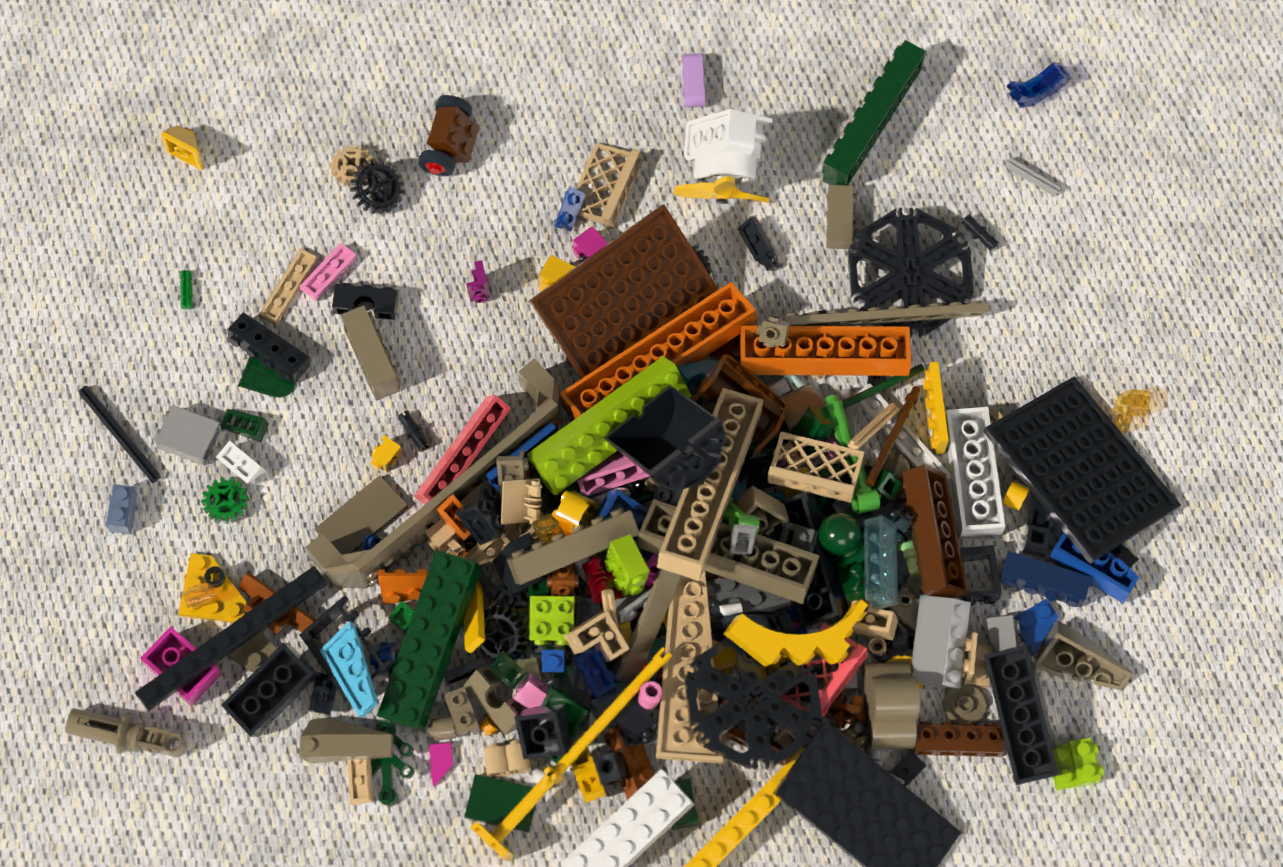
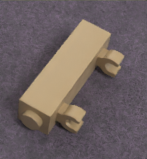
[425,483,482,557]

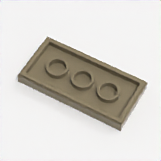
[314,475,408,555]

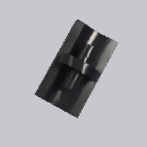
[309,672,337,715]

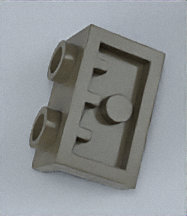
[497,450,531,498]
[444,687,482,735]

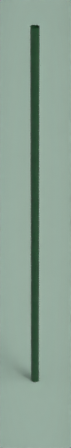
[633,364,925,504]

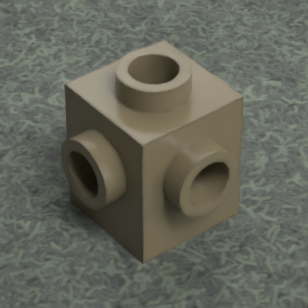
[757,315,791,348]

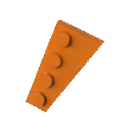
[377,569,428,605]

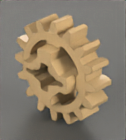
[330,144,373,188]

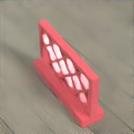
[780,622,868,718]

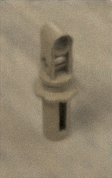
[66,708,187,757]

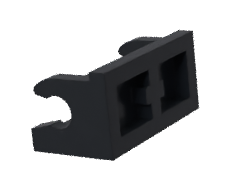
[741,453,789,489]

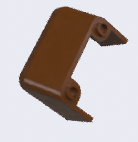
[691,354,788,453]

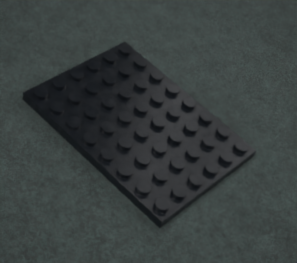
[983,376,1181,564]

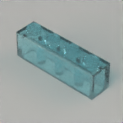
[864,515,898,609]

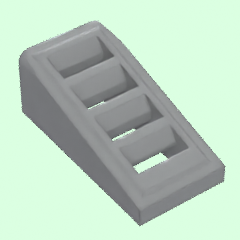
[729,524,757,555]

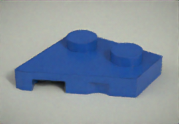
[1015,599,1059,655]

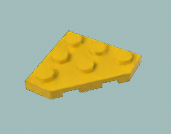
[178,553,247,623]

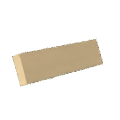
[258,248,319,326]

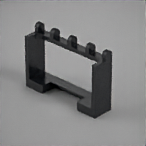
[299,596,395,702]

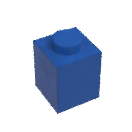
[542,645,566,672]

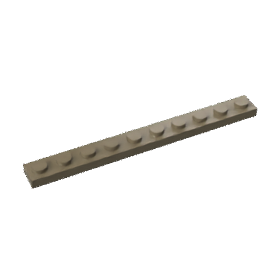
[781,300,990,326]

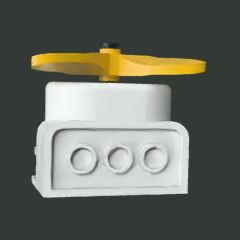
[674,109,772,204]

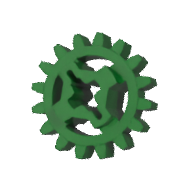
[201,477,249,524]

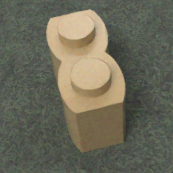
[483,740,531,778]

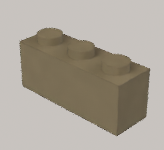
[826,185,857,249]

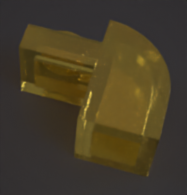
[1111,389,1150,435]

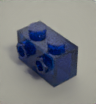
[573,647,617,698]

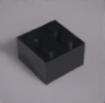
[514,704,573,760]

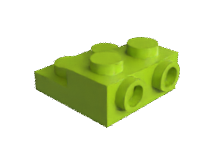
[1052,738,1104,791]

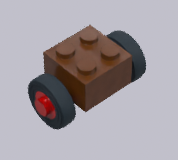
[418,95,479,177]

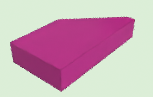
[429,743,453,786]

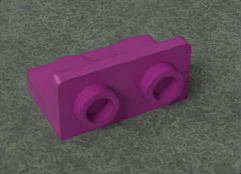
[466,260,491,303]

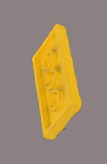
[922,362,949,455]

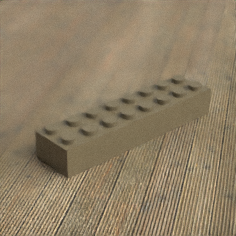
[637,499,819,604]

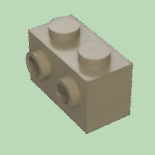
[885,586,919,637]

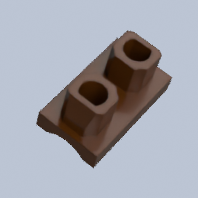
[828,692,867,729]

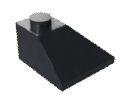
[493,532,549,597]

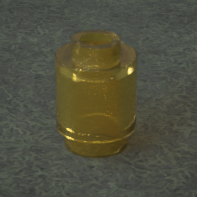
[183,582,216,609]

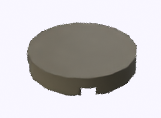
[943,683,987,725]

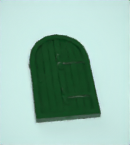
[238,357,296,398]

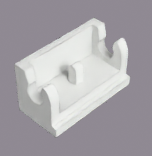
[216,441,266,484]

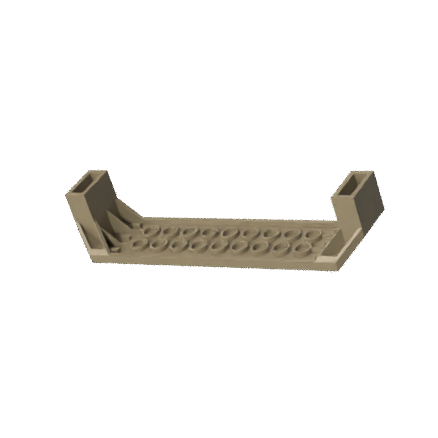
[306,358,560,589]

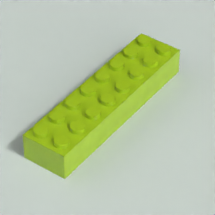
[526,356,692,495]

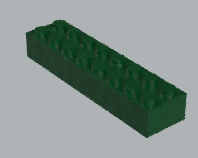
[821,40,926,186]
[377,550,482,733]

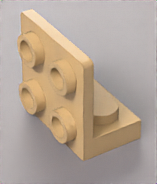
[962,632,993,688]

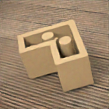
[851,586,898,640]
[563,611,629,662]

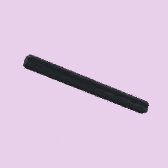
[79,386,161,483]

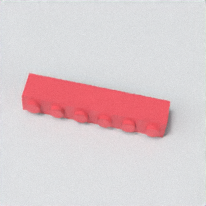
[414,395,511,505]

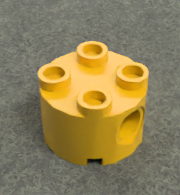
[550,491,598,535]

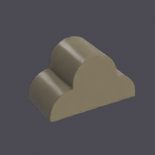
[862,662,920,751]

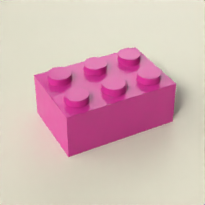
[140,626,222,707]

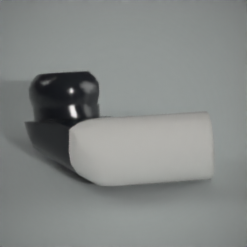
[709,600,742,616]

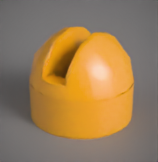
[480,716,499,735]

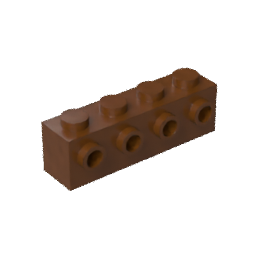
[913,721,1004,757]

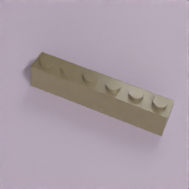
[507,508,639,584]

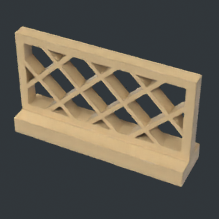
[576,143,642,230]
[768,432,864,503]

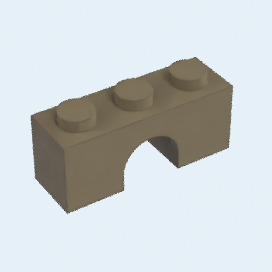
[463,664,527,735]

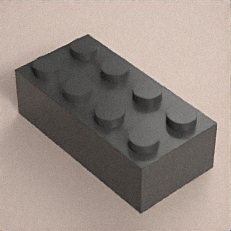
[706,577,792,632]

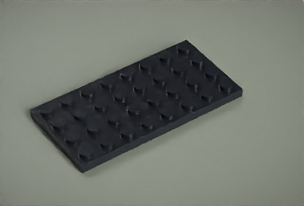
[773,722,961,867]

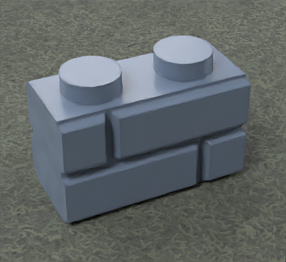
[106,484,138,534]

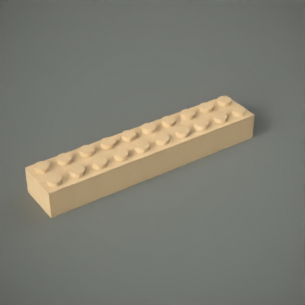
[657,388,764,581]

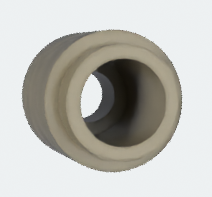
[428,716,459,741]

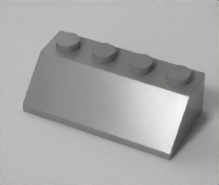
[911,595,971,689]

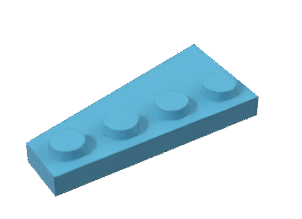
[320,621,378,718]

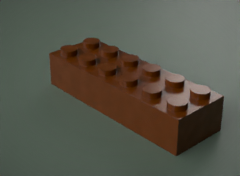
[902,464,968,599]

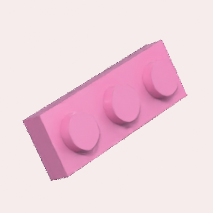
[299,243,357,301]

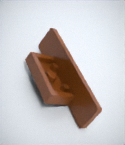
[239,572,315,634]
[604,727,654,801]

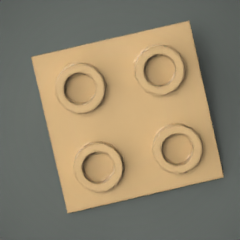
[501,478,542,524]

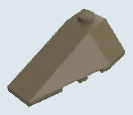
[1035,621,1133,690]
[300,718,393,763]

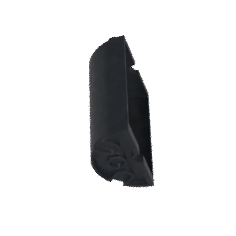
[603,385,726,489]

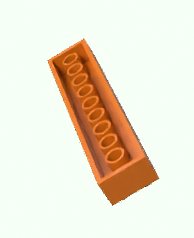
[559,282,757,420]

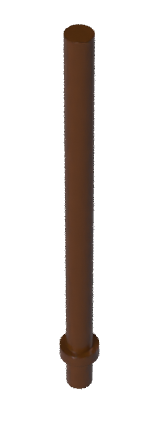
[866,386,920,487]

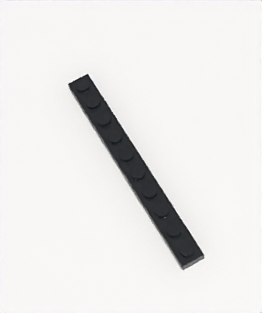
[135,566,328,712]

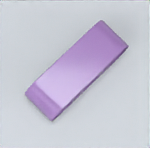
[682,53,705,108]

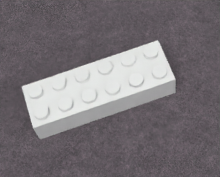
[945,407,1005,538]
[563,769,695,867]

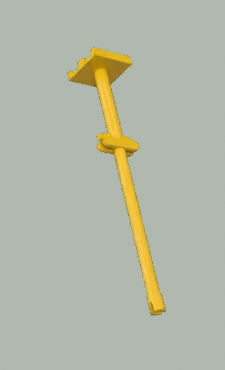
[470,647,672,862]

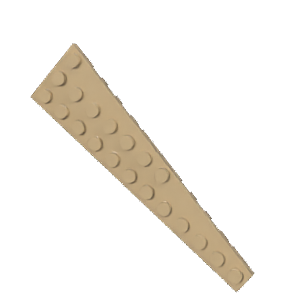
[656,570,723,764]

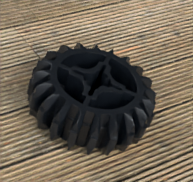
[350,159,405,215]
[479,604,530,664]

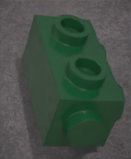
[863,464,902,501]

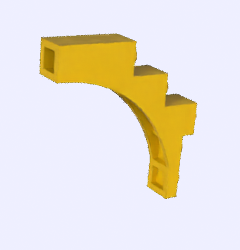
[724,600,868,666]

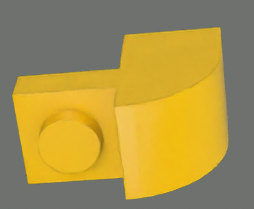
[571,748,606,803]

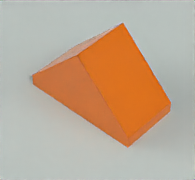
[436,494,471,540]

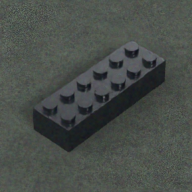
[774,492,849,630]
[984,644,1063,785]

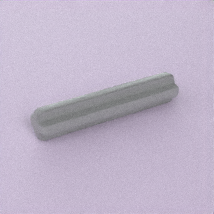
[1005,157,1061,196]

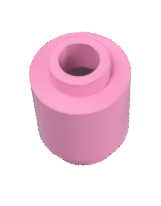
[638,682,663,709]

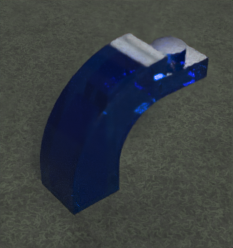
[1006,62,1072,108]

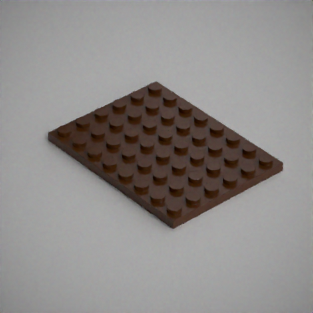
[529,205,719,379]

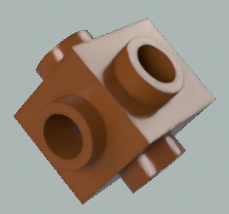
[547,563,578,596]

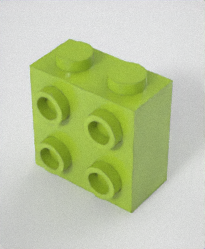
[604,534,649,597]
[530,596,575,645]

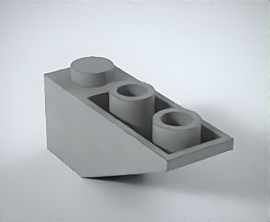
[987,615,1022,651]

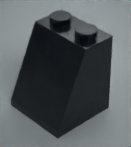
[591,679,656,745]

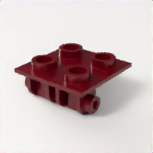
[582,556,631,604]

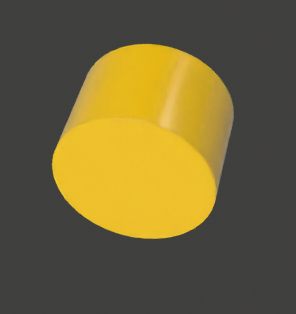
[1002,480,1030,512]

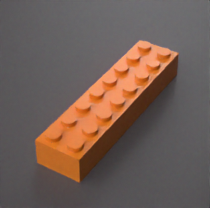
[740,326,911,376]

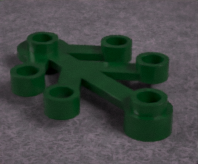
[371,720,415,807]

